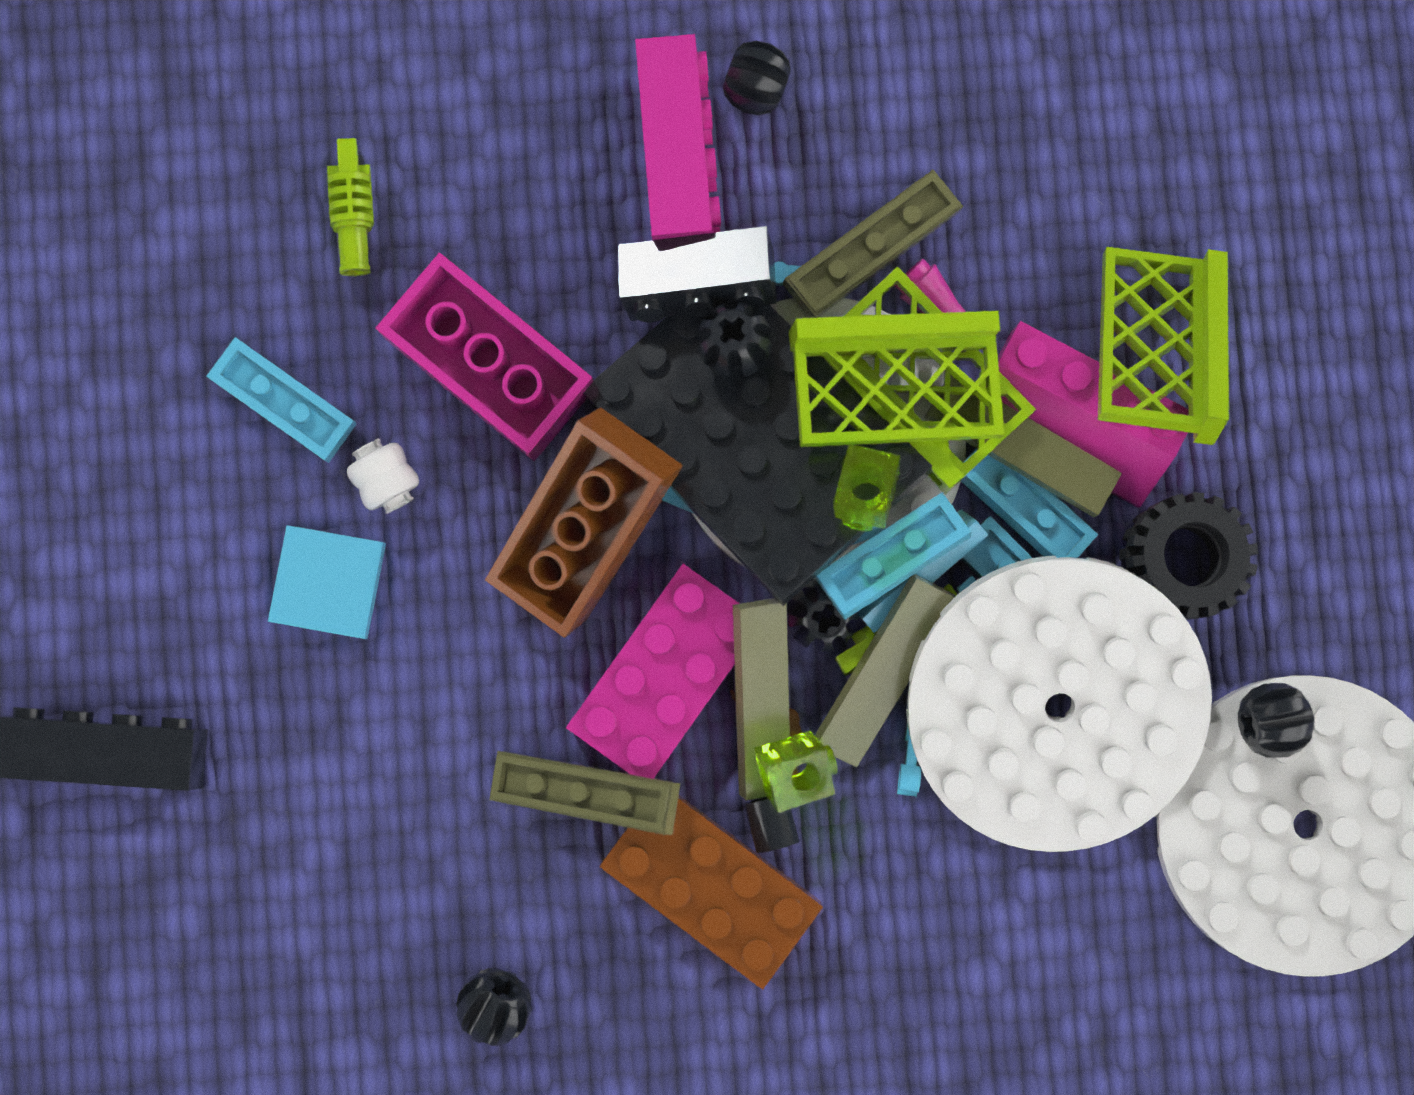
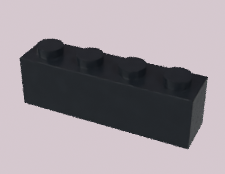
[0,707,208,791]

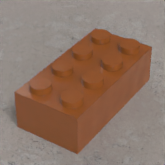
[485,408,683,638]
[599,795,823,990]

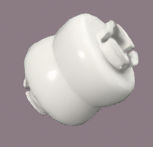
[347,439,419,514]

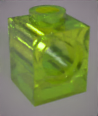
[833,444,900,531]
[754,730,838,813]

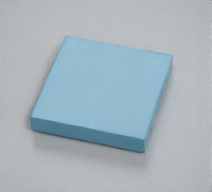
[268,525,386,640]

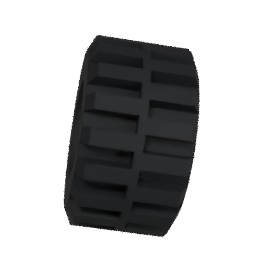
[1119,492,1259,620]

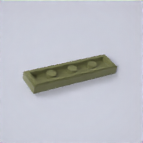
[782,169,963,318]
[924,375,1122,518]
[812,574,956,767]
[733,598,791,801]
[489,751,681,835]

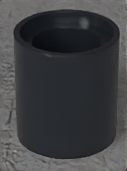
[744,793,800,853]

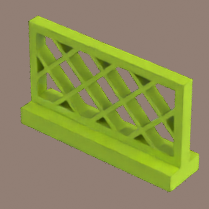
[1098,247,1229,445]
[822,266,1036,495]
[789,311,1005,447]

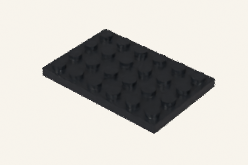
[584,305,933,606]

